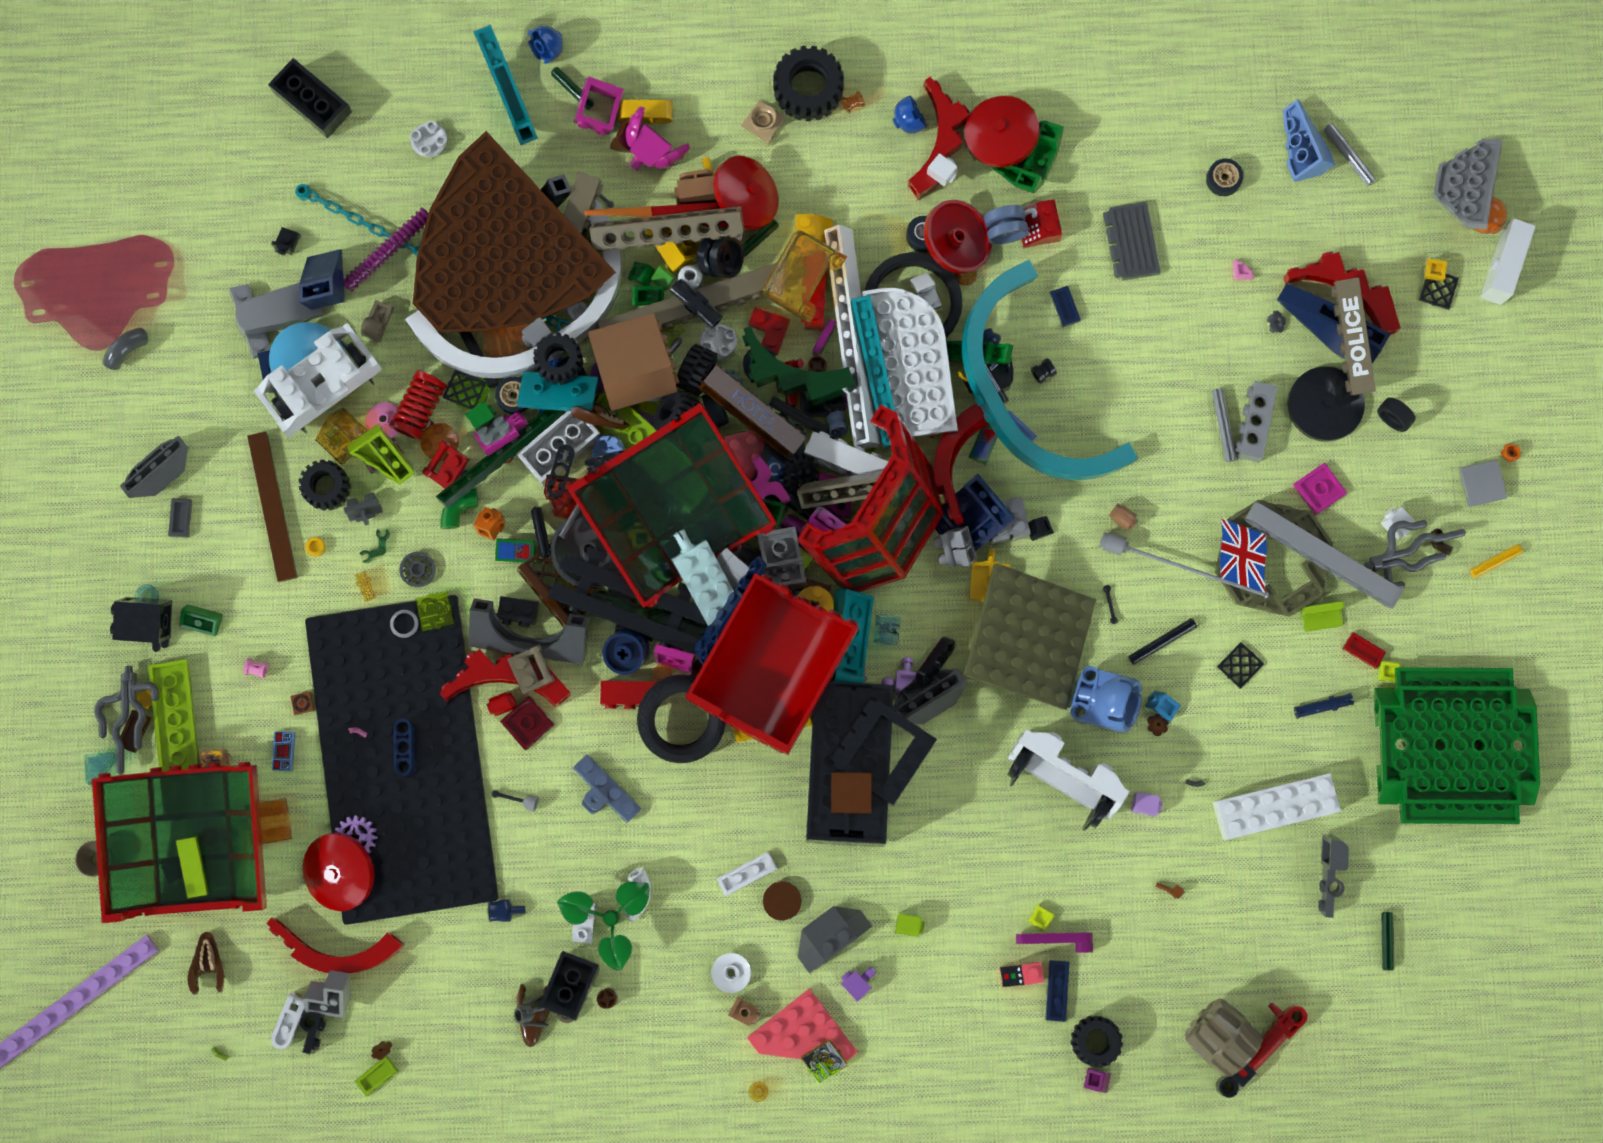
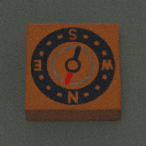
[290,692,315,715]

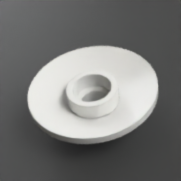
[711,953,751,993]

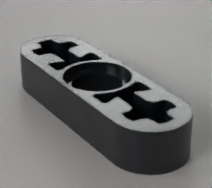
[546,445,575,499]
[916,636,955,686]

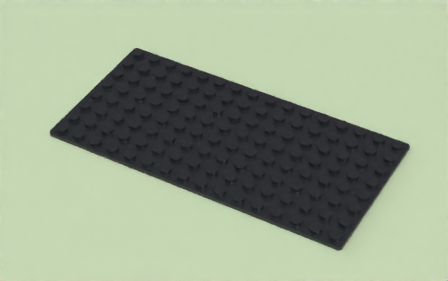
[305,595,499,925]

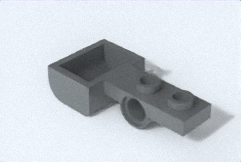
[1318,834,1349,918]

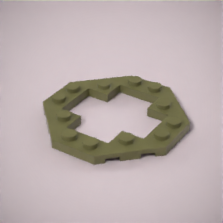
[1215,500,1333,617]

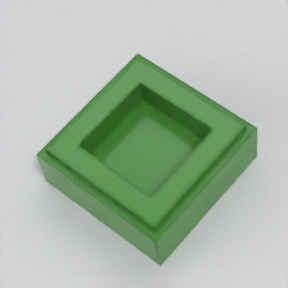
[651,264,676,291]

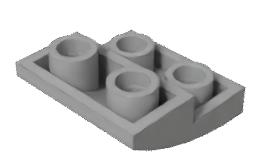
[1459,459,1507,507]

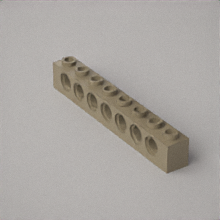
[589,206,744,252]

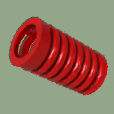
[389,370,447,441]

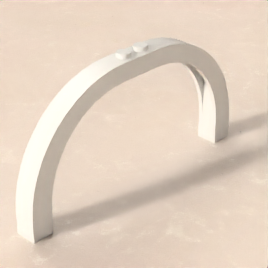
[405,199,622,378]

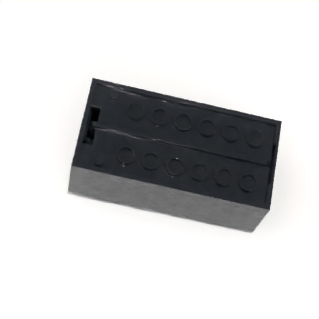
[806,682,894,847]

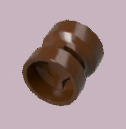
[808,356,827,372]

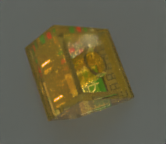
[315,407,368,465]

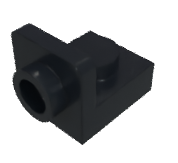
[271,227,301,256]

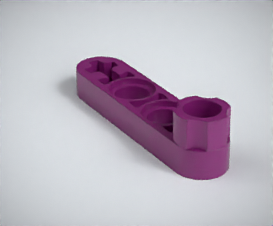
[1016,932,1093,953]

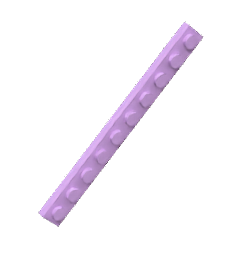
[0,935,159,1069]

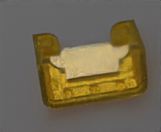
[763,230,847,323]

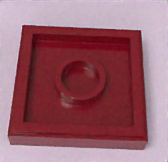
[500,696,554,751]

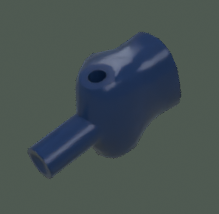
[488,900,525,922]

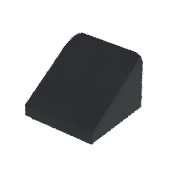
[1028,516,1054,541]

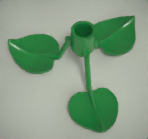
[557,881,650,971]

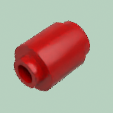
[486,692,517,717]

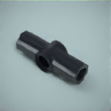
[670,279,723,329]

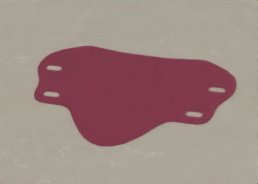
[14,235,174,351]

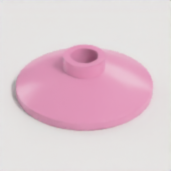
[366,402,404,438]

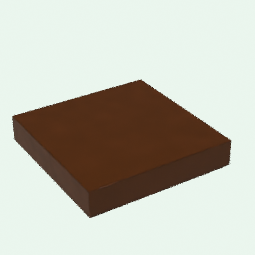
[831,772,872,813]

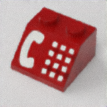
[1021,199,1062,248]

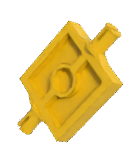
[969,549,1010,603]

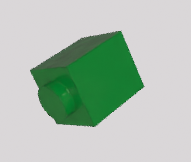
[465,402,497,432]

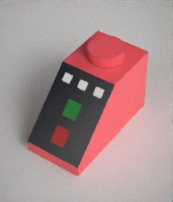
[1000,962,1044,987]

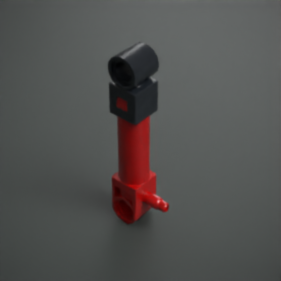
[1215,1003,1308,1098]

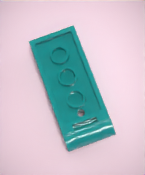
[830,589,874,683]

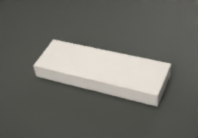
[717,851,777,896]

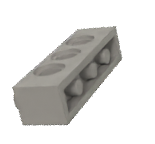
[1235,381,1278,463]

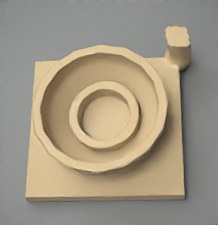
[741,100,786,146]

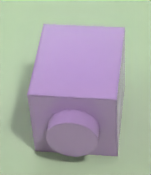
[1131,792,1162,817]

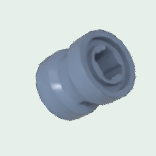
[827,411,848,438]

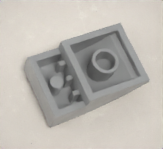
[757,526,807,591]

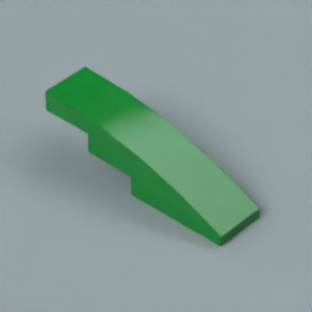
[946,341,1013,364]

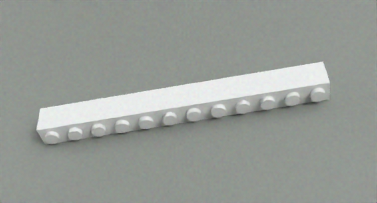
[824,224,882,449]

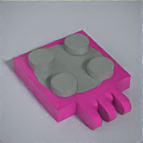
[473,412,527,456]

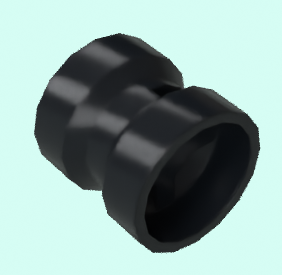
[1031,358,1057,384]

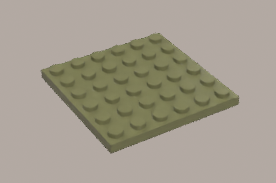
[963,563,1096,710]

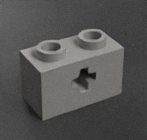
[521,317,552,349]

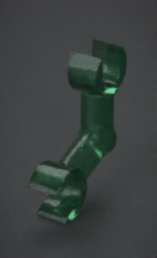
[359,529,390,564]

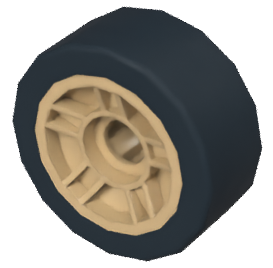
[1206,158,1243,196]
[495,377,528,414]

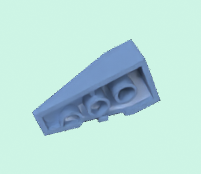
[1283,99,1336,182]

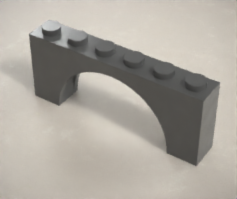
[469,598,589,664]

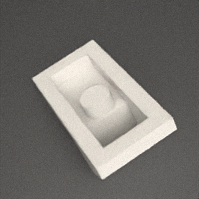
[910,273,942,310]

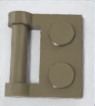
[508,645,555,695]

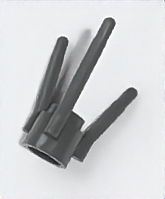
[514,995,549,1027]

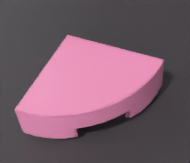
[1233,260,1254,280]

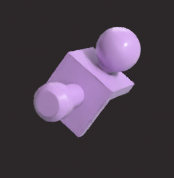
[881,657,917,695]

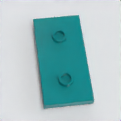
[517,371,599,411]

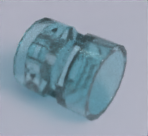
[874,614,901,645]

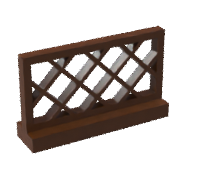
[517,542,595,628]

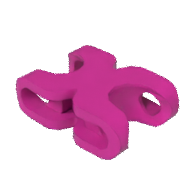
[729,456,790,521]

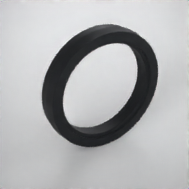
[864,252,962,338]

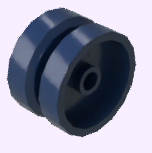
[602,628,650,675]

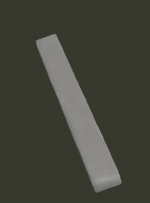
[1245,502,1403,609]

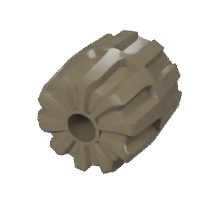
[1185,998,1263,1077]

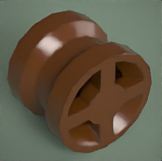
[597,989,617,1009]

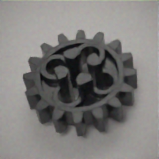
[779,453,820,495]

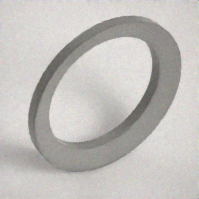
[390,610,418,638]

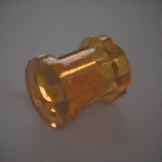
[841,91,865,113]

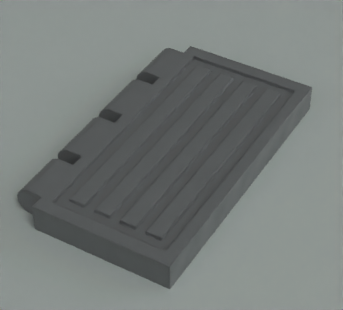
[1103,202,1160,281]

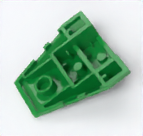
[990,121,1064,193]

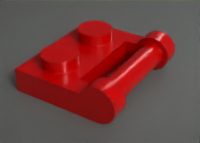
[422,440,470,489]

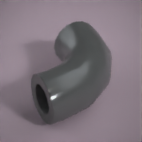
[102,327,148,370]

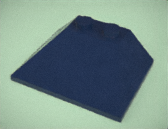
[935,474,1015,552]

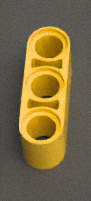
[619,100,673,124]

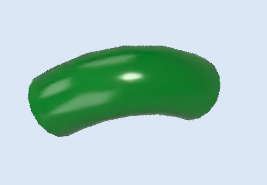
[440,488,478,529]

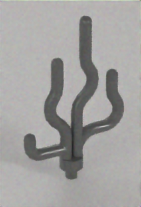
[1364,520,1466,589]
[94,666,159,775]

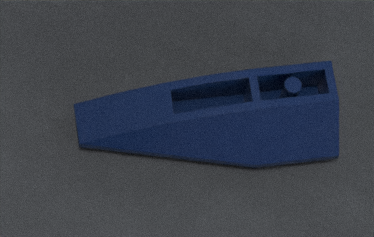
[1277,283,1390,364]
[693,556,767,665]

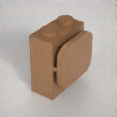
[674,169,719,206]

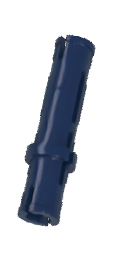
[1294,693,1354,719]

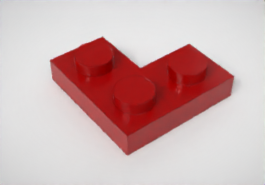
[748,307,790,355]

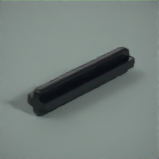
[531,506,551,558]

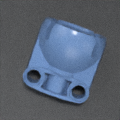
[1071,666,1142,732]

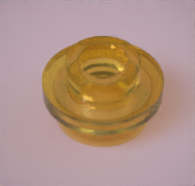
[749,1082,768,1102]

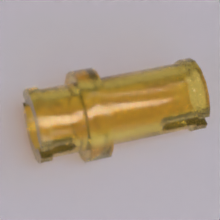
[354,571,377,602]

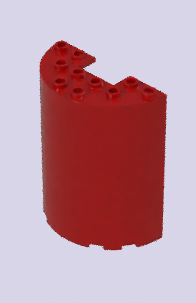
[685,573,859,756]

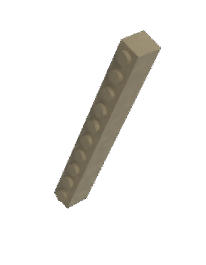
[598,263,784,330]

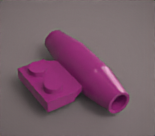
[780,505,850,572]

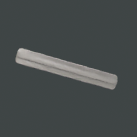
[1324,123,1376,186]
[1212,388,1236,462]

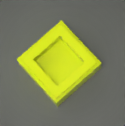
[1378,661,1400,682]
[1028,904,1055,932]

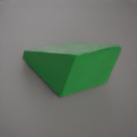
[627,262,655,286]

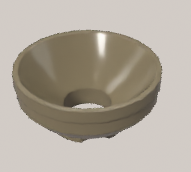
[75,841,113,877]

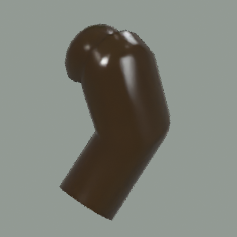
[1431,528,1453,555]

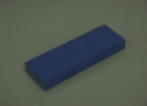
[1045,960,1069,1022]

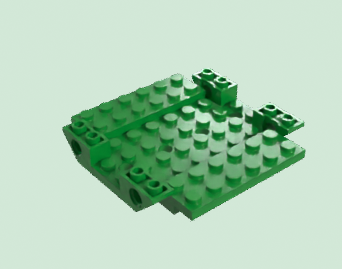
[1374,667,1540,824]

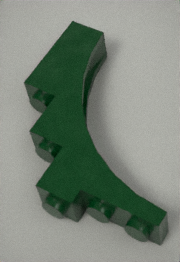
[742,326,856,406]

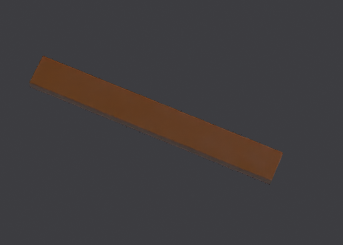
[247,431,298,582]

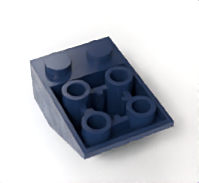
[299,249,345,310]

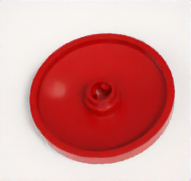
[964,96,1040,167]
[713,156,779,230]
[924,200,992,274]
[303,832,374,911]

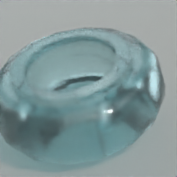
[135,584,159,599]

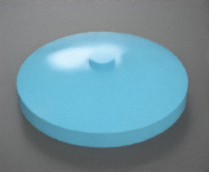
[269,322,345,372]

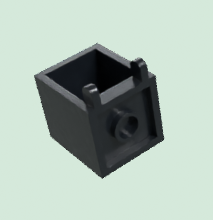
[110,597,172,652]

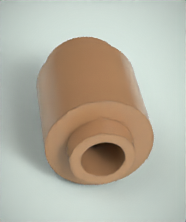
[1109,503,1138,530]

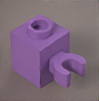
[841,966,876,1002]

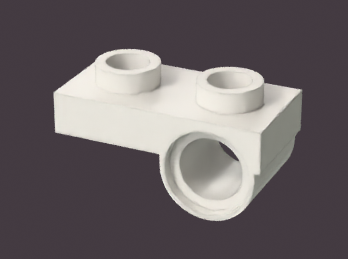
[572,903,596,943]

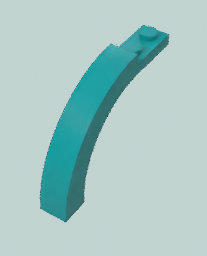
[473,24,538,145]

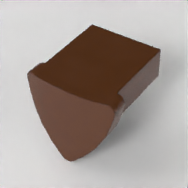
[610,122,631,153]

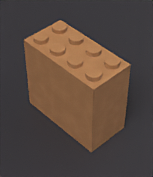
[588,313,679,411]

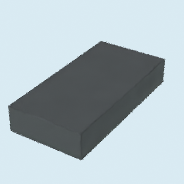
[168,498,192,538]

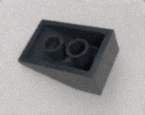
[539,951,600,1021]

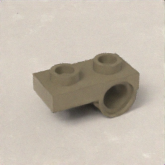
[361,300,394,342]

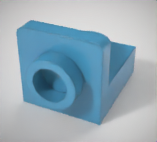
[1145,690,1181,721]

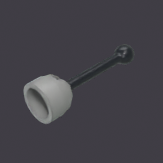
[492,790,539,812]

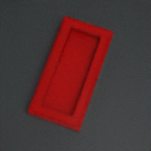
[1342,632,1386,669]

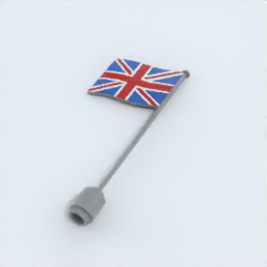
[1099,519,1269,599]

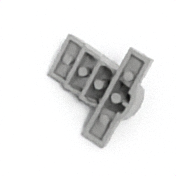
[229,283,323,359]

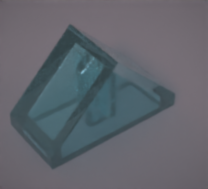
[84,752,116,785]

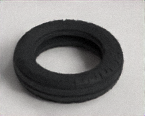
[637,674,726,763]

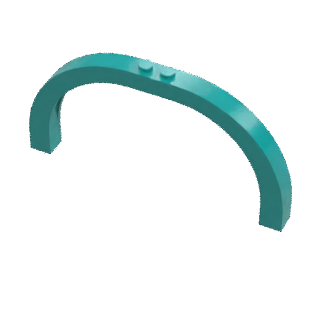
[962,260,1138,480]

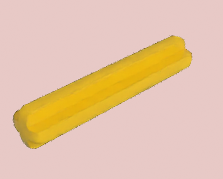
[1470,544,1523,578]

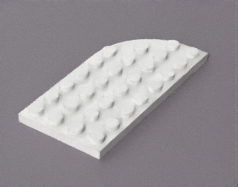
[863,288,958,437]

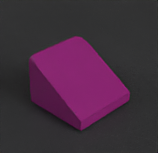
[1083,1068,1111,1093]

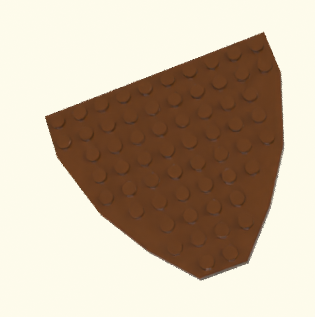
[413,131,616,332]

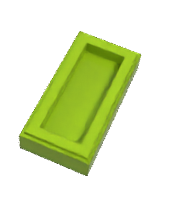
[354,1056,399,1097]

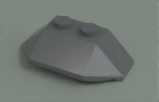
[120,436,188,498]
[893,669,967,724]
[798,906,872,973]

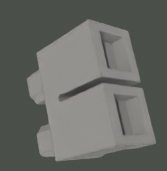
[934,526,977,568]

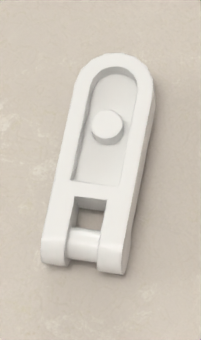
[271,992,305,1049]

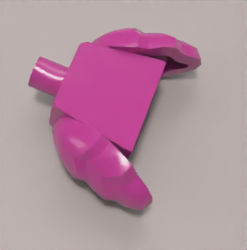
[626,106,690,171]

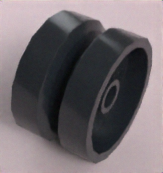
[697,236,744,278]

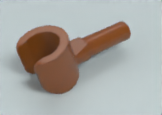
[1155,882,1184,899]

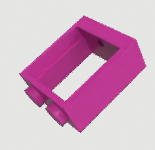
[573,76,624,135]

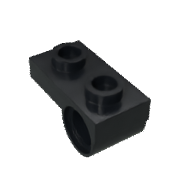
[300,1013,326,1054]

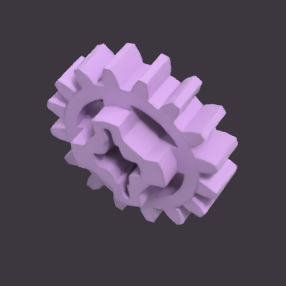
[335,816,378,853]

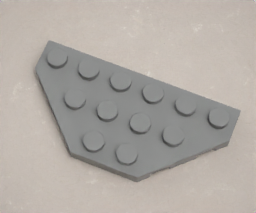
[1434,139,1502,229]

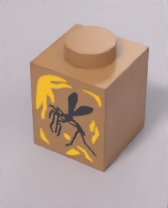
[199,749,231,768]

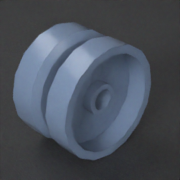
[983,205,1029,245]

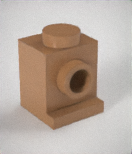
[728,997,760,1026]

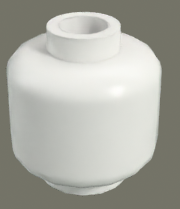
[678,265,703,290]

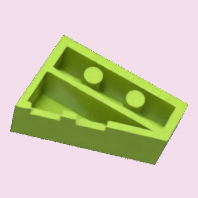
[347,423,415,485]

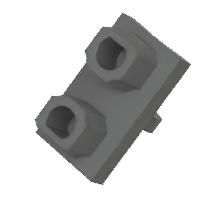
[344,493,383,526]

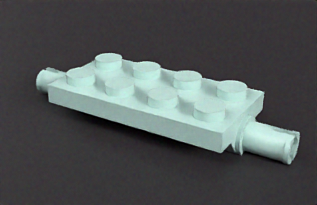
[672,529,734,626]

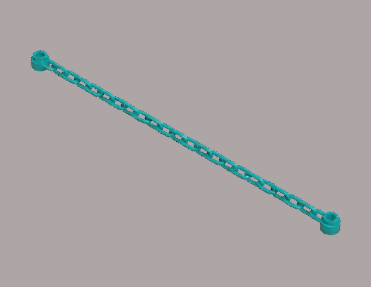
[295,184,570,332]

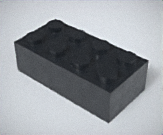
[268,58,352,139]

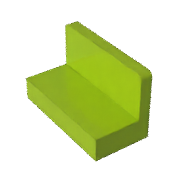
[1301,601,1344,632]

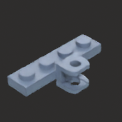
[573,754,641,823]

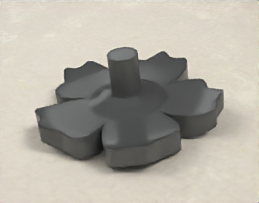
[1267,310,1286,333]

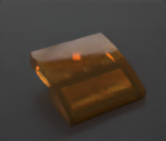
[246,798,292,846]

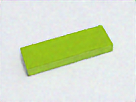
[176,836,209,898]

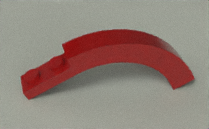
[933,403,990,525]
[266,917,405,973]

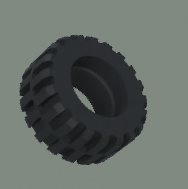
[773,45,844,121]

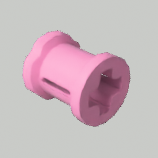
[244,658,268,679]

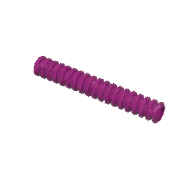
[344,207,428,292]

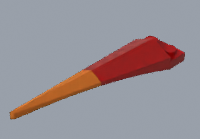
[584,202,728,227]

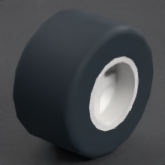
[906,216,928,252]

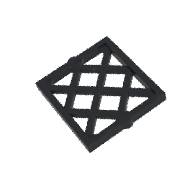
[1419,274,1459,310]
[442,370,487,410]
[1217,642,1264,689]

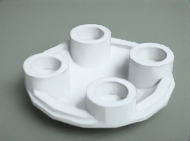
[410,121,448,157]
[700,324,737,360]

